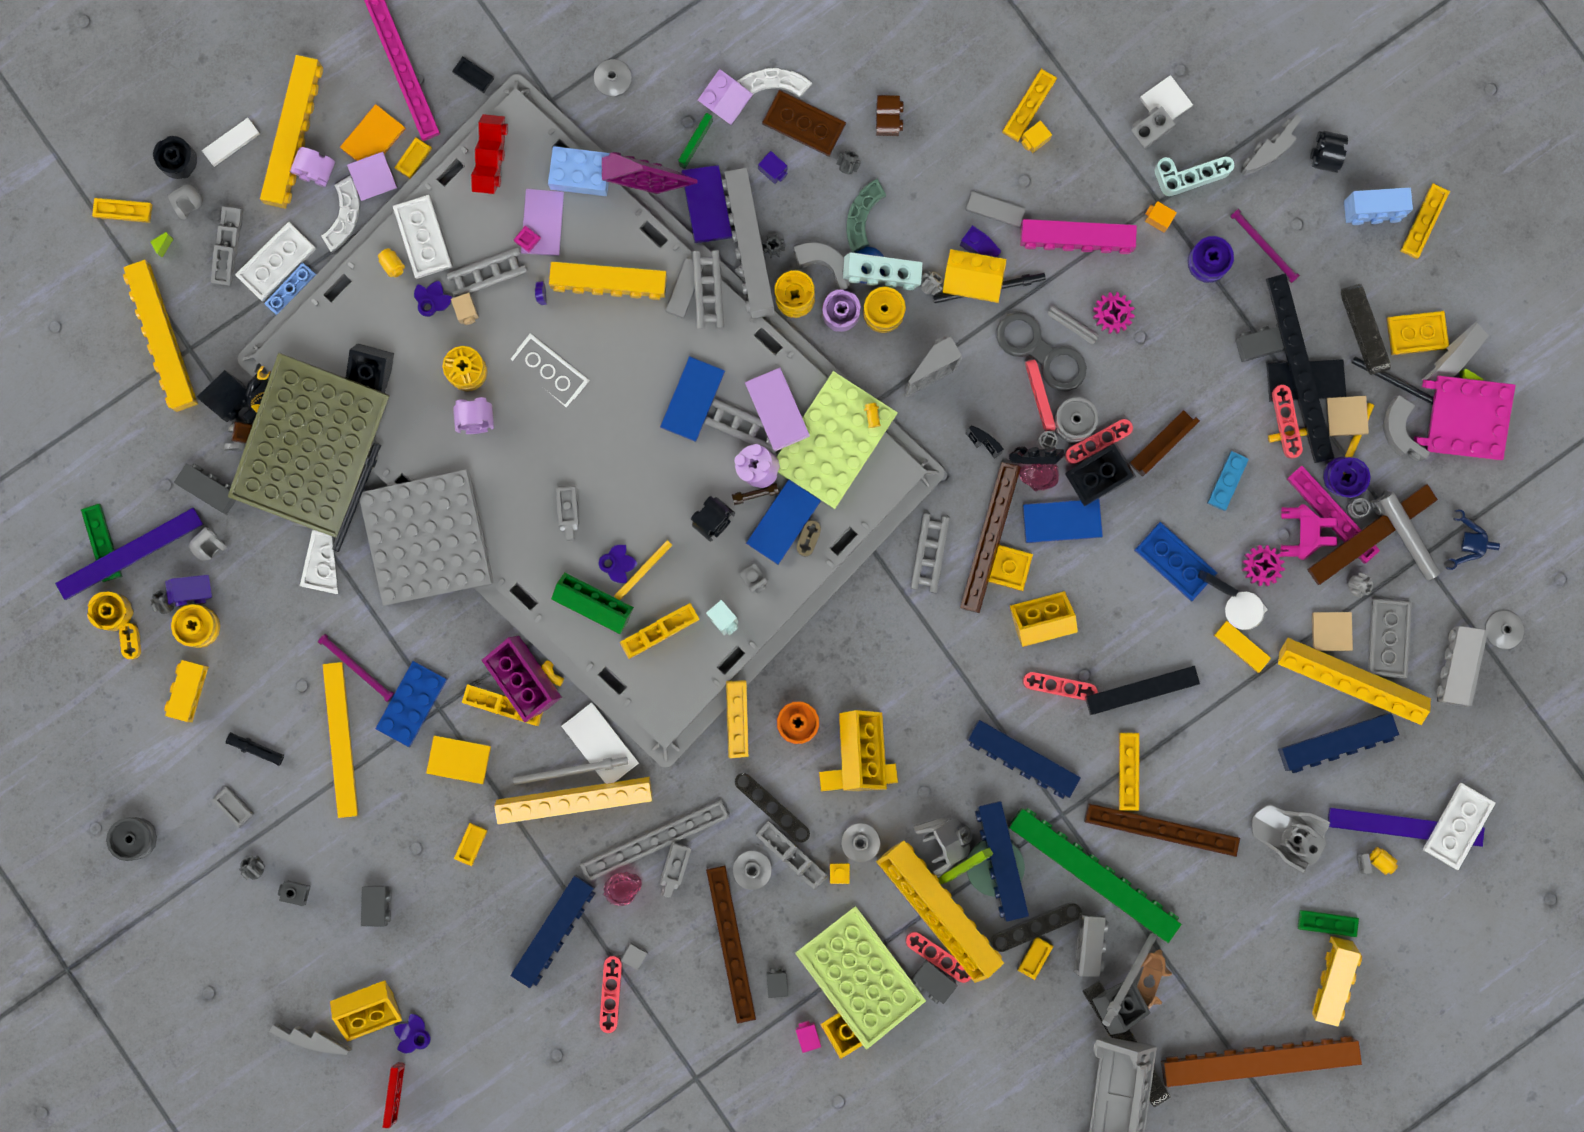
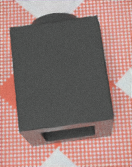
[766,968,788,998]

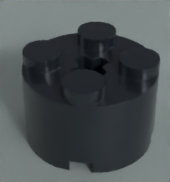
[1310,131,1348,173]
[153,136,197,179]
[691,496,735,542]

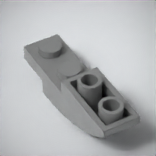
[1241,115,1302,175]

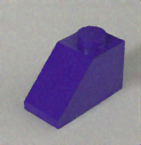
[960,225,1001,257]

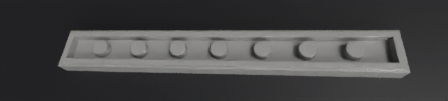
[580,800,729,882]

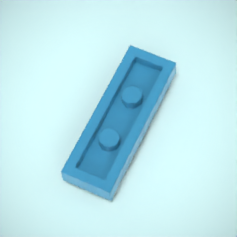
[1207,451,1249,511]

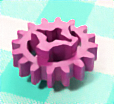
[1093,292,1135,334]
[1242,545,1285,587]

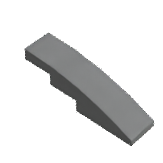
[211,206,243,286]
[1422,322,1489,393]
[756,821,828,890]
[269,1023,352,1055]

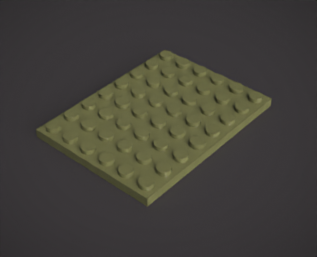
[228,353,390,538]

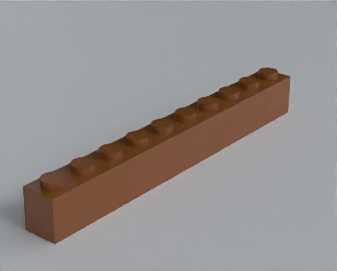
[1161,1036,1362,1087]

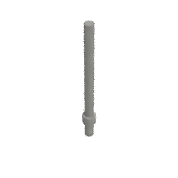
[513,757,628,785]
[1102,933,1157,1026]

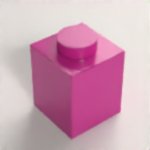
[795,1020,821,1053]

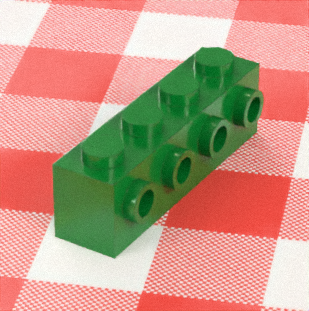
[551,572,634,634]

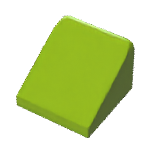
[150,232,173,257]
[1459,368,1484,381]

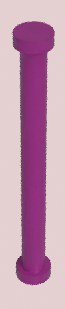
[1230,209,1300,283]
[318,634,394,702]

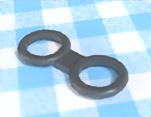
[996,312,1087,391]

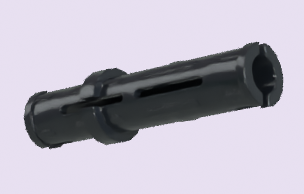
[226,732,284,766]

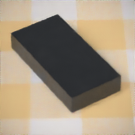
[452,56,494,94]
[1197,570,1238,597]

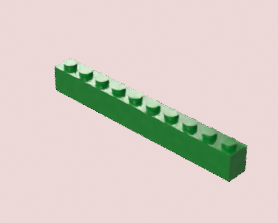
[1008,808,1182,943]

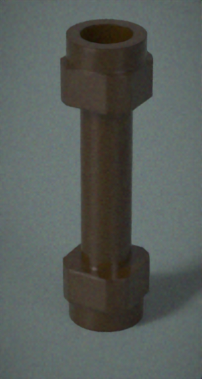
[731,483,779,506]

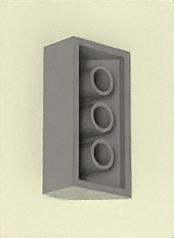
[1436,626,1488,707]

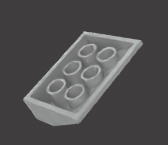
[904,336,962,397]

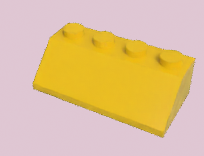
[839,710,887,791]

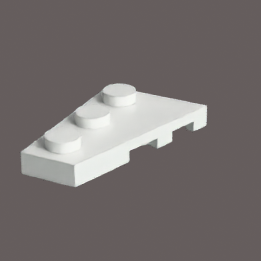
[300,530,338,594]

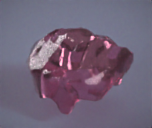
[1019,464,1060,492]
[602,872,642,906]

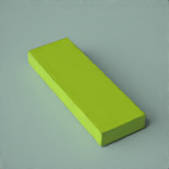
[938,848,993,884]

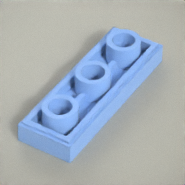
[264,262,317,315]

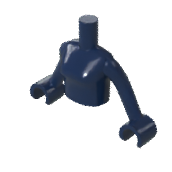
[1445,509,1500,570]

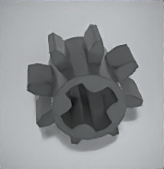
[836,151,861,174]
[762,234,785,258]
[150,590,175,614]
[239,856,265,880]

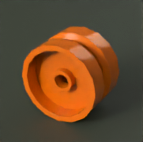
[777,701,819,744]

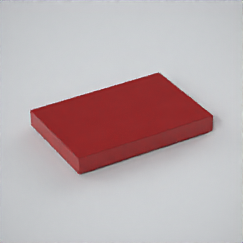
[382,1062,405,1129]

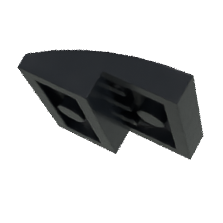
[965,425,1004,459]

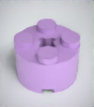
[290,147,335,187]
[822,289,861,332]
[453,397,494,434]
[734,444,780,488]

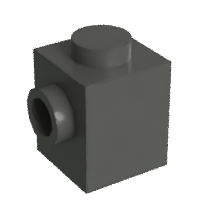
[278,881,311,906]

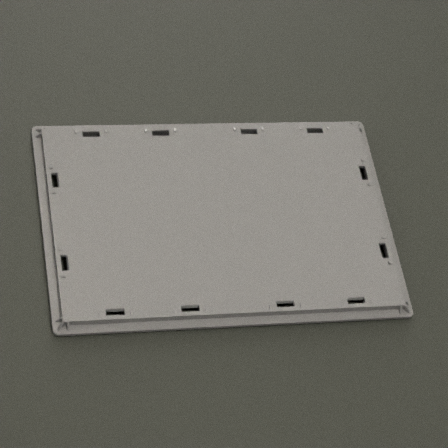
[237,74,944,767]

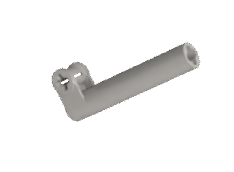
[1370,490,1440,580]

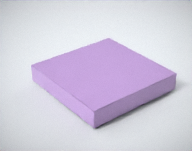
[347,152,397,201]

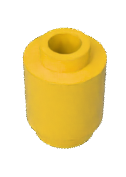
[378,248,405,278]
[1369,847,1398,875]

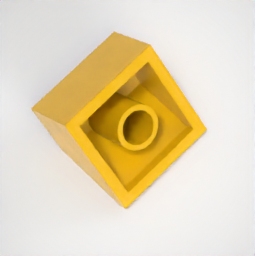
[820,1012,863,1059]

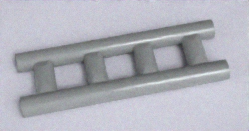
[446,248,527,297]
[693,250,724,329]
[705,399,777,454]
[910,514,950,593]

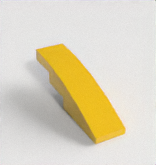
[620,603,700,659]
[461,684,543,727]

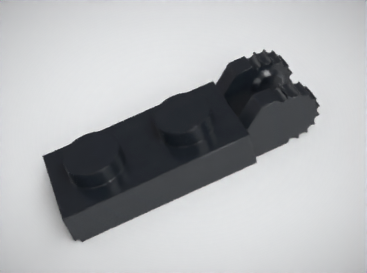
[1009,446,1065,464]

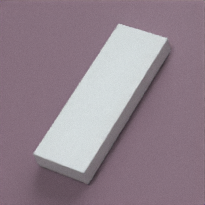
[202,118,260,167]

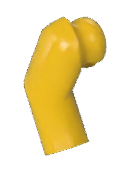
[541,661,564,687]

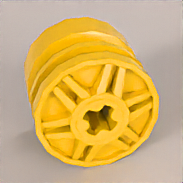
[775,270,815,318]
[442,346,488,392]

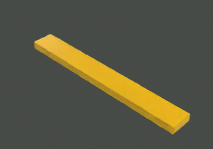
[323,662,358,818]

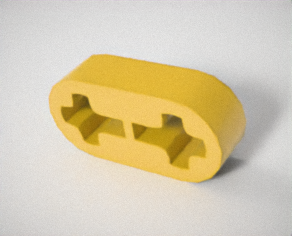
[119,623,141,660]

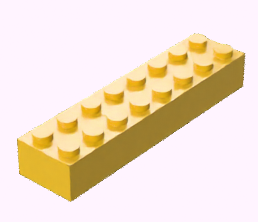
[876,840,1004,983]

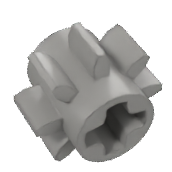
[920,271,943,295]
[1348,573,1373,598]

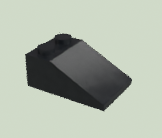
[345,344,394,393]
[197,370,248,422]
[1065,444,1136,506]

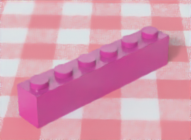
[1020,219,1137,254]

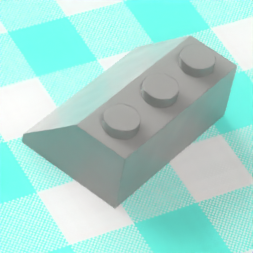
[1074,914,1108,977]

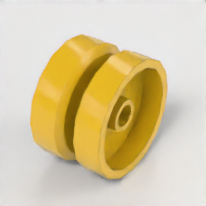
[863,287,906,333]
[171,604,220,648]

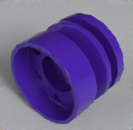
[1323,457,1371,498]

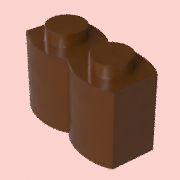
[876,95,904,136]

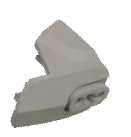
[1252,805,1330,873]
[913,818,972,877]

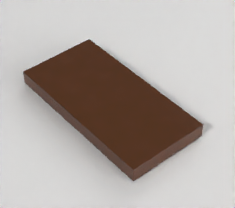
[762,90,846,157]

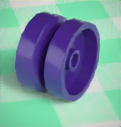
[1188,236,1234,283]

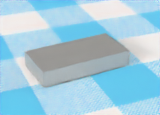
[212,787,254,828]

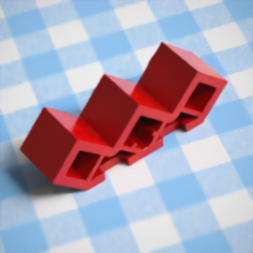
[471,114,508,194]

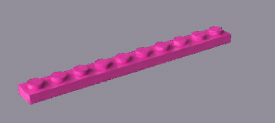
[364,0,440,141]

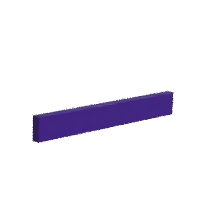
[55,508,204,600]
[1328,808,1485,847]

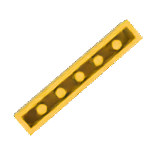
[549,262,667,300]

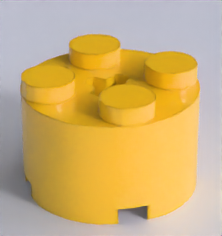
[87,591,133,631]

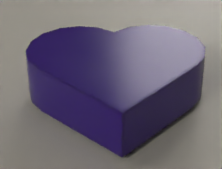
[535,281,547,305]

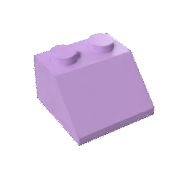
[698,69,753,125]

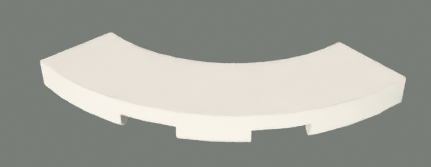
[737,68,812,98]
[321,175,360,253]

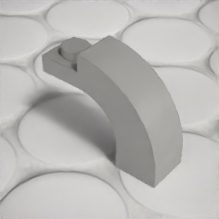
[794,243,850,291]
[1384,395,1430,461]

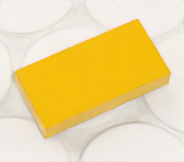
[394,137,432,179]
[454,823,488,866]
[1017,936,1054,980]

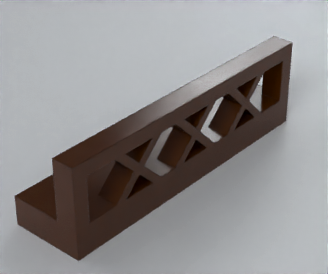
[1129,410,1200,477]

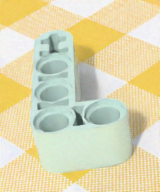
[1154,157,1234,196]

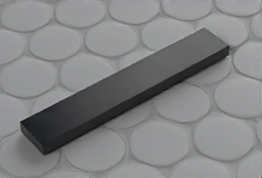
[1085,666,1200,715]

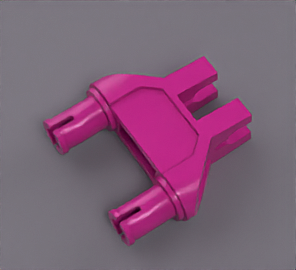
[1281,504,1338,560]

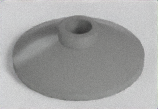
[594,59,631,96]
[1485,611,1524,649]
[841,823,880,862]
[733,851,772,890]

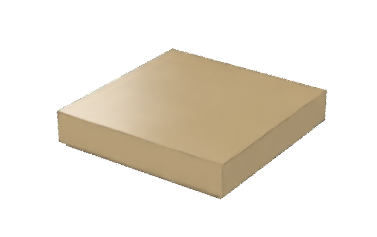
[1327,396,1369,437]
[1312,612,1353,651]

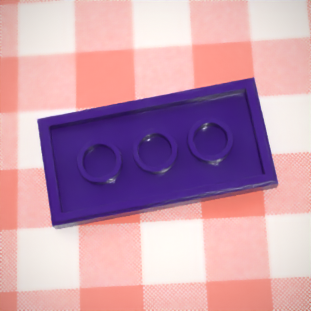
[681,165,732,243]

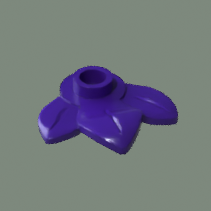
[414,281,452,317]
[598,545,637,583]
[394,1014,431,1053]

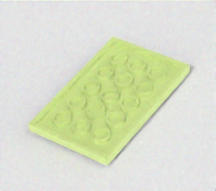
[777,371,898,509]
[795,906,926,1049]

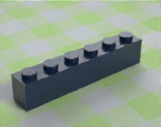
[1278,713,1399,773]
[967,720,1081,799]
[975,801,1029,922]
[510,875,596,988]

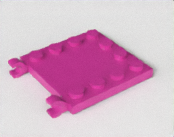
[1413,375,1516,460]

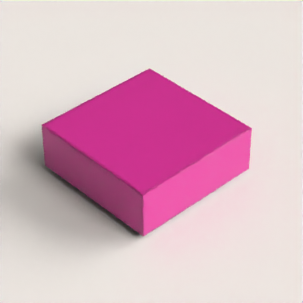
[514,225,541,253]

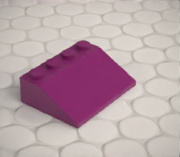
[602,152,697,194]

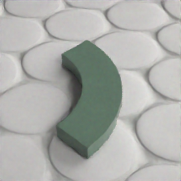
[846,178,886,253]

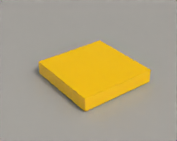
[989,545,1033,591]

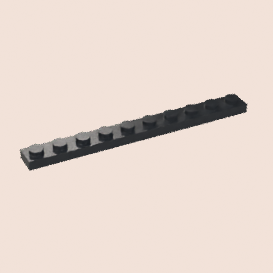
[1266,273,1335,463]

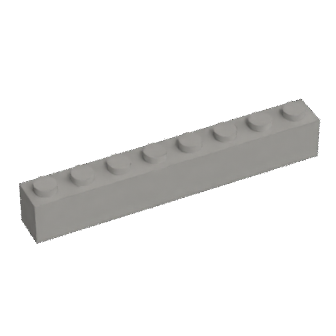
[722,168,774,318]

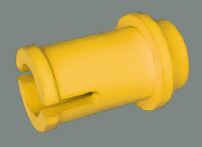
[864,403,881,428]

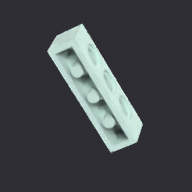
[843,253,922,290]
[706,600,739,635]

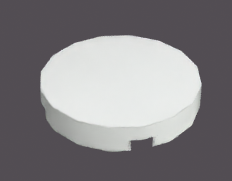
[1225,591,1264,630]

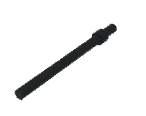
[933,273,1046,303]
[1351,357,1434,406]
[332,443,381,552]

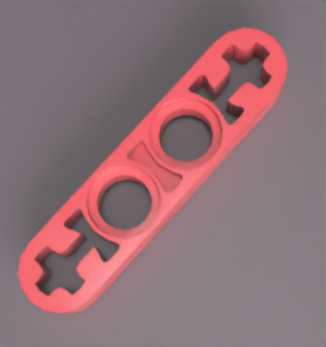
[1025,359,1056,432]
[1272,385,1303,459]
[1065,419,1133,464]
[1023,672,1098,701]
[906,932,971,983]
[600,955,622,1033]

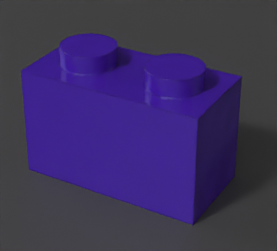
[165,575,212,607]

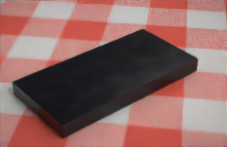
[1266,359,1346,402]

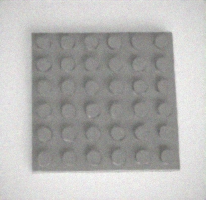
[359,469,493,606]

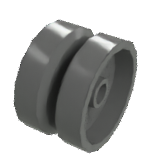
[106,817,157,861]

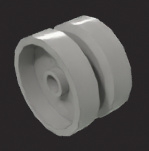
[1054,397,1098,443]

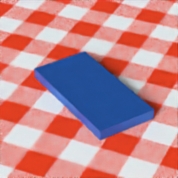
[660,356,725,442]
[746,480,821,565]
[1023,499,1103,543]
[1134,522,1217,602]

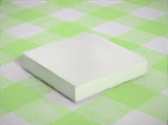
[1139,75,1193,126]

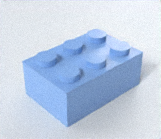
[548,146,610,196]
[1344,188,1413,225]

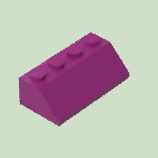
[482,636,562,722]

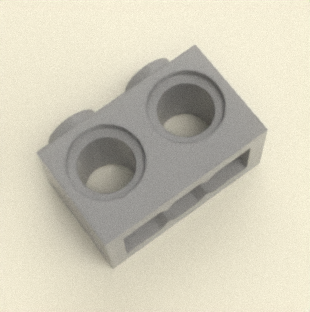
[1131,106,1176,150]

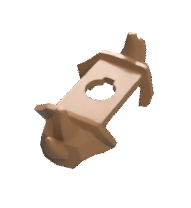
[1137,949,1172,1009]

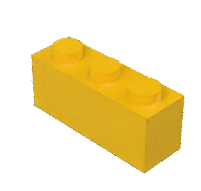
[164,660,209,722]

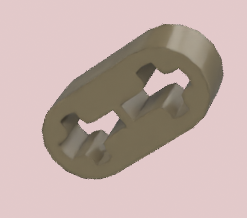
[797,521,821,557]

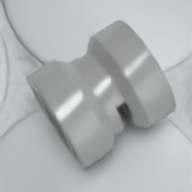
[1037,431,1058,449]
[1346,498,1370,519]

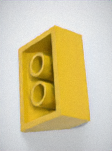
[943,249,1007,303]
[1010,591,1078,647]
[330,980,402,1042]

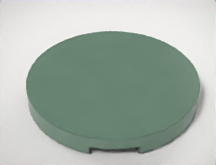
[966,841,1025,897]

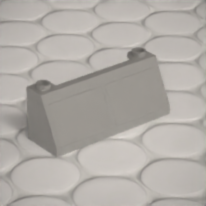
[1089,1037,1157,1132]

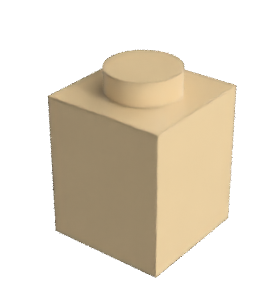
[451,293,479,325]

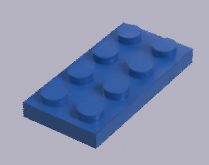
[375,661,448,747]

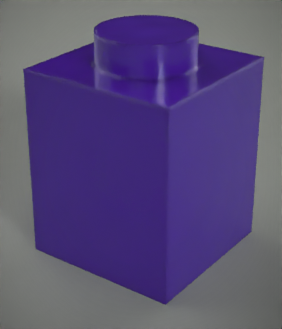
[758,151,788,184]

